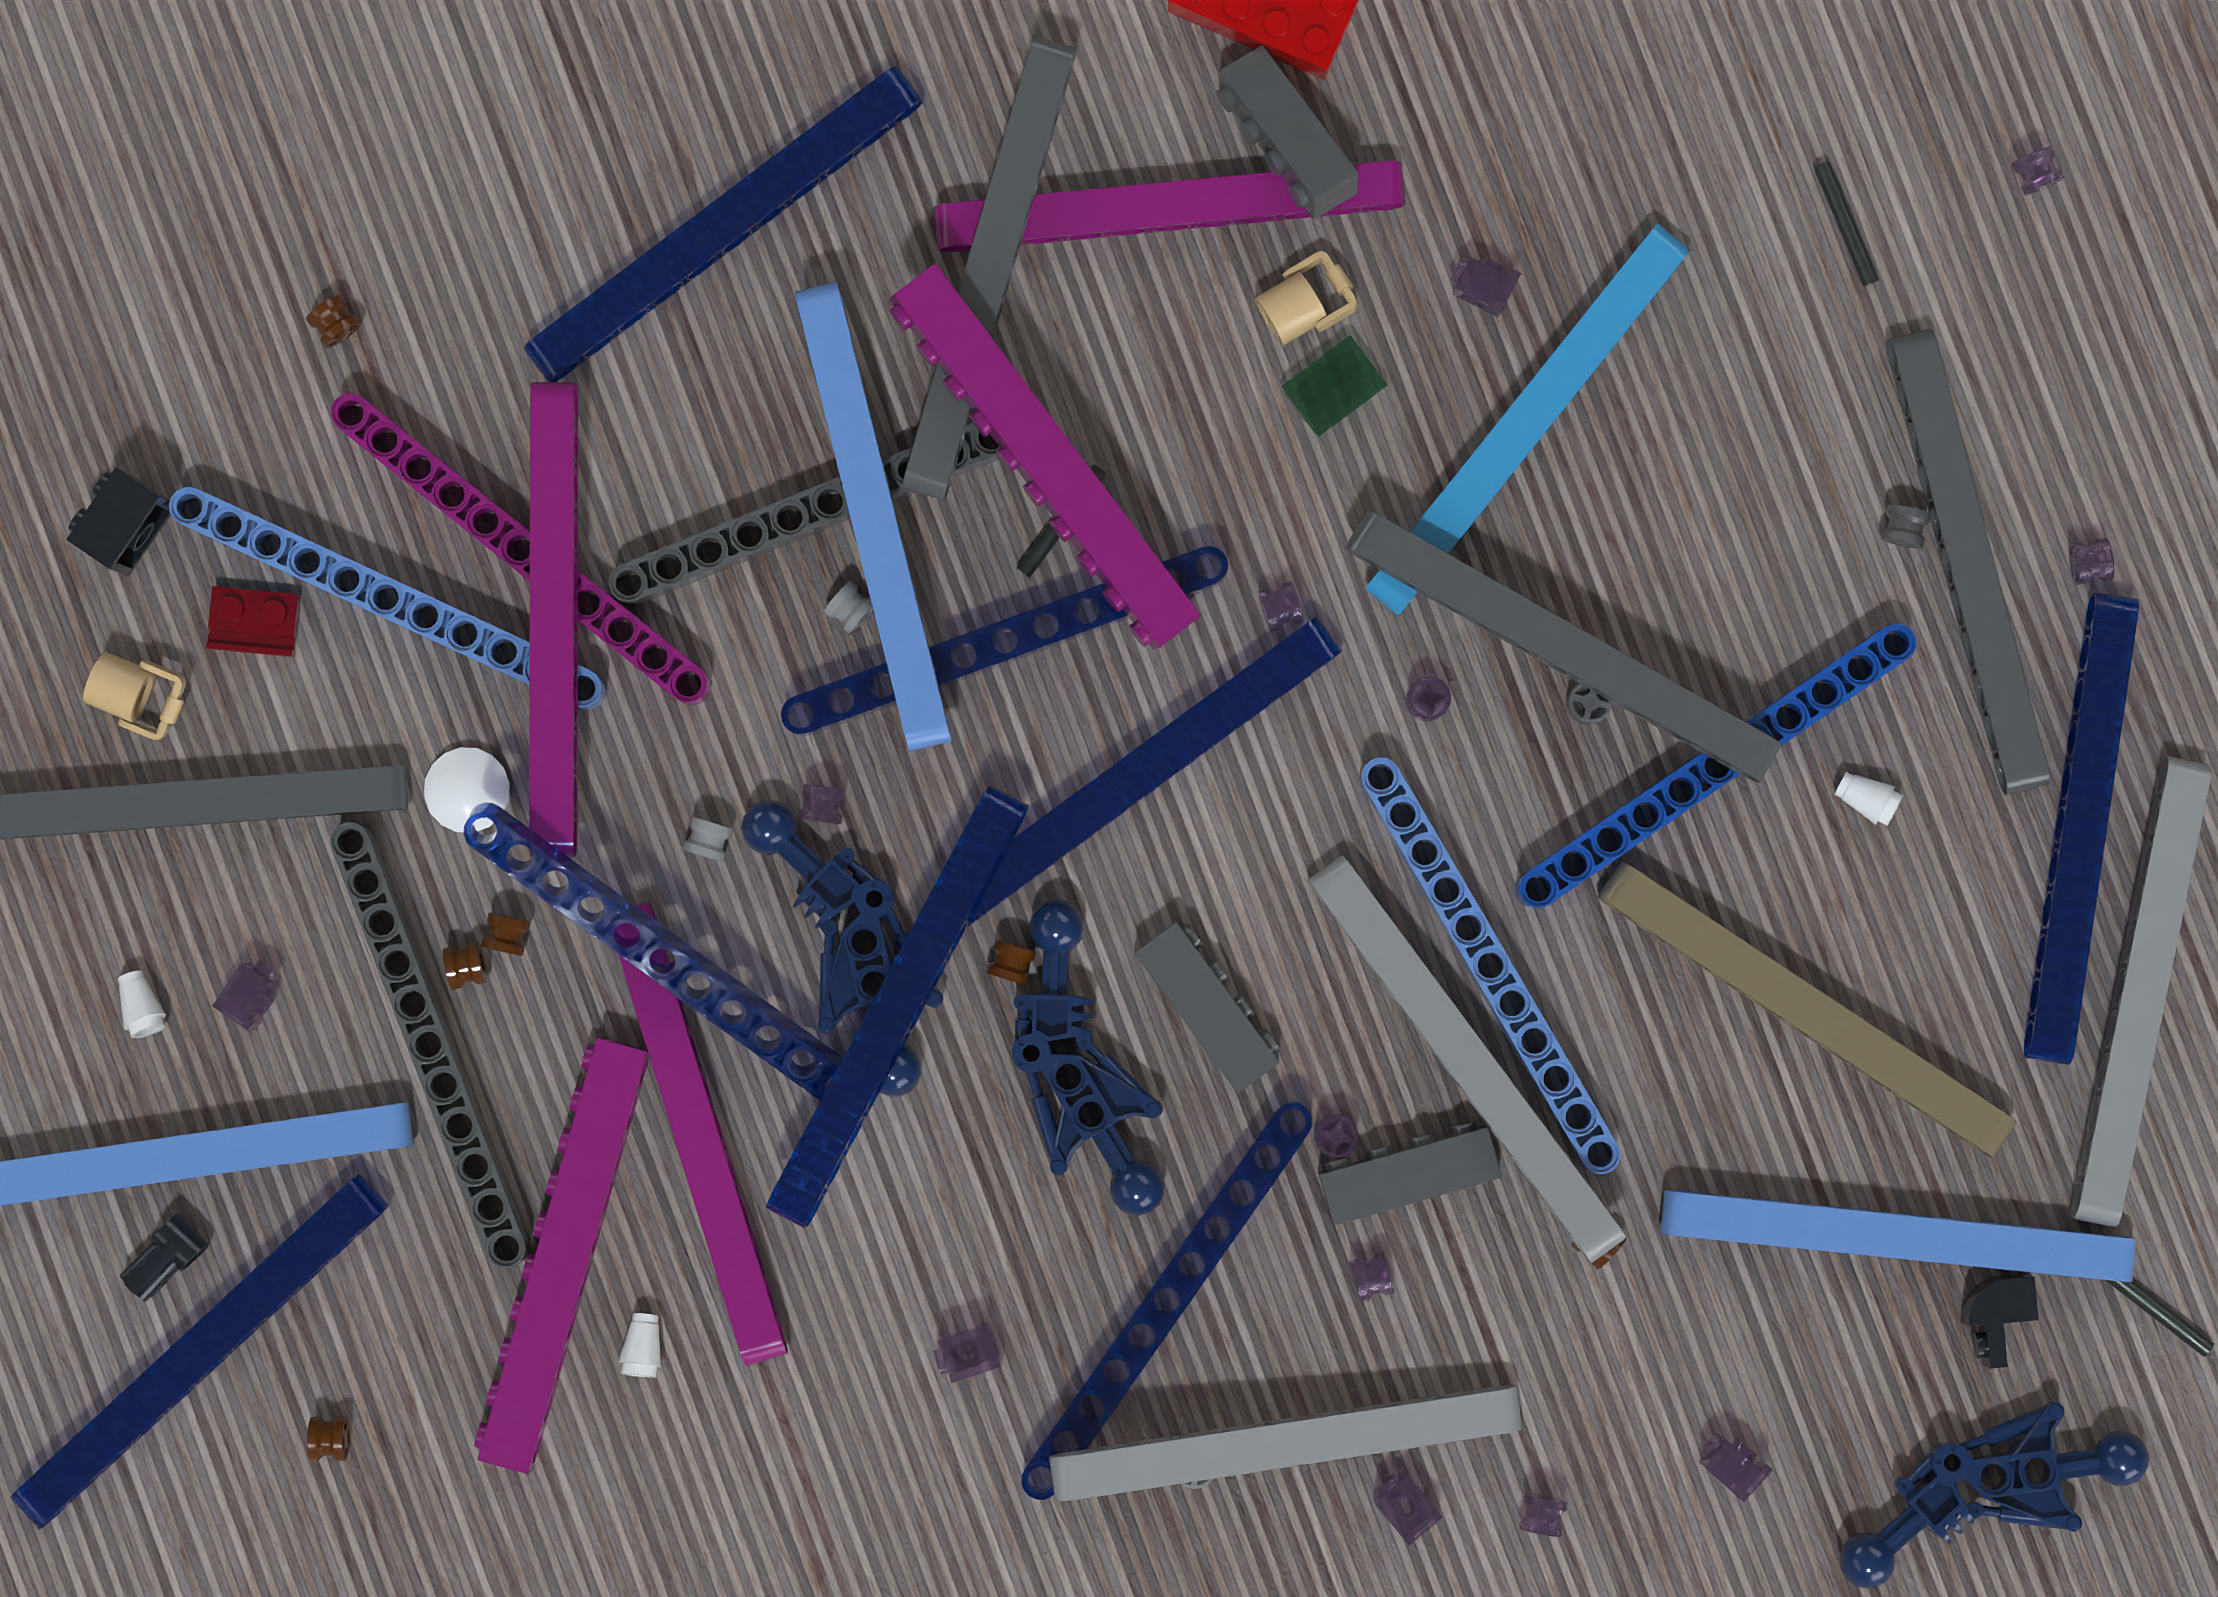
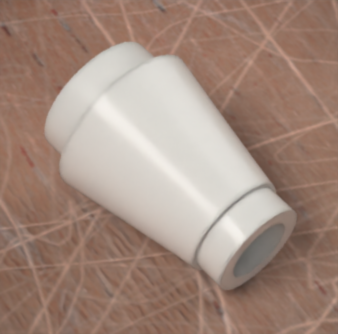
[1835,772,1903,826]
[117,971,166,1038]
[618,1313,661,1378]

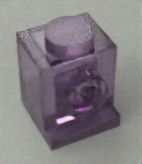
[1450,257,1521,317]
[212,961,279,1031]
[933,1322,1003,1383]
[1699,1433,1773,1502]
[1373,1472,1443,1545]

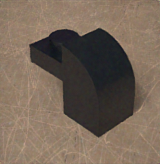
[1960,1274,2039,1369]

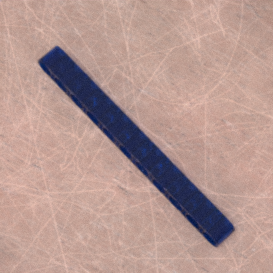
[523,66,924,382]
[781,546,1228,737]
[2024,592,2139,1065]
[937,616,1343,930]
[766,785,1029,1229]
[463,802,858,1109]
[1021,1101,1312,1500]
[10,1174,389,1530]

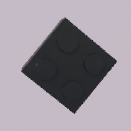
[66,467,171,577]

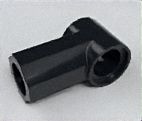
[119,1213,210,1302]

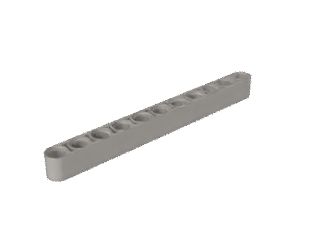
[2070,755,2211,1228]
[1307,855,1626,1264]
[1049,1385,1523,1501]

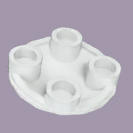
[424,747,511,833]

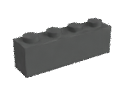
[1216,45,1358,219]
[1134,922,1281,1094]
[1318,1120,1502,1225]

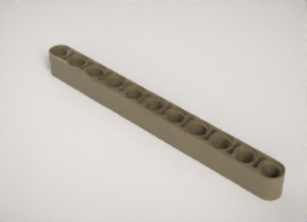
[1597,861,2017,1158]

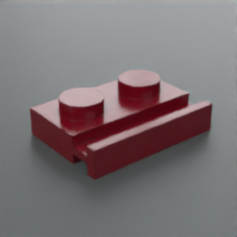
[206,586,301,658]

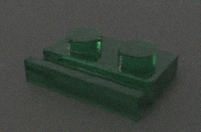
[1280,335,1388,438]

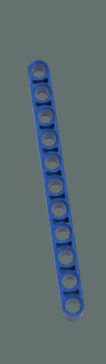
[1515,623,1916,908]

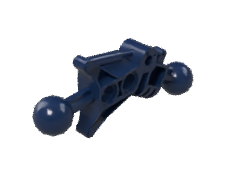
[741,800,943,1097]
[1012,899,1165,1216]
[1839,1402,2149,1589]

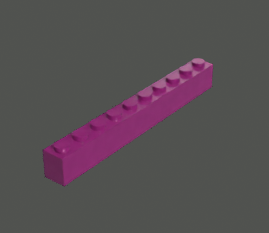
[889,263,1201,649]
[474,1037,650,1474]

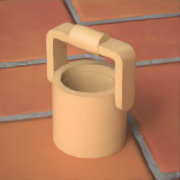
[1254,251,1357,346]
[83,652,186,740]

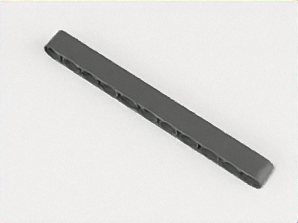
[902,36,1077,500]
[1887,329,2049,795]
[608,405,1049,606]
[1345,510,1781,783]
[0,766,408,840]
[330,822,531,1268]

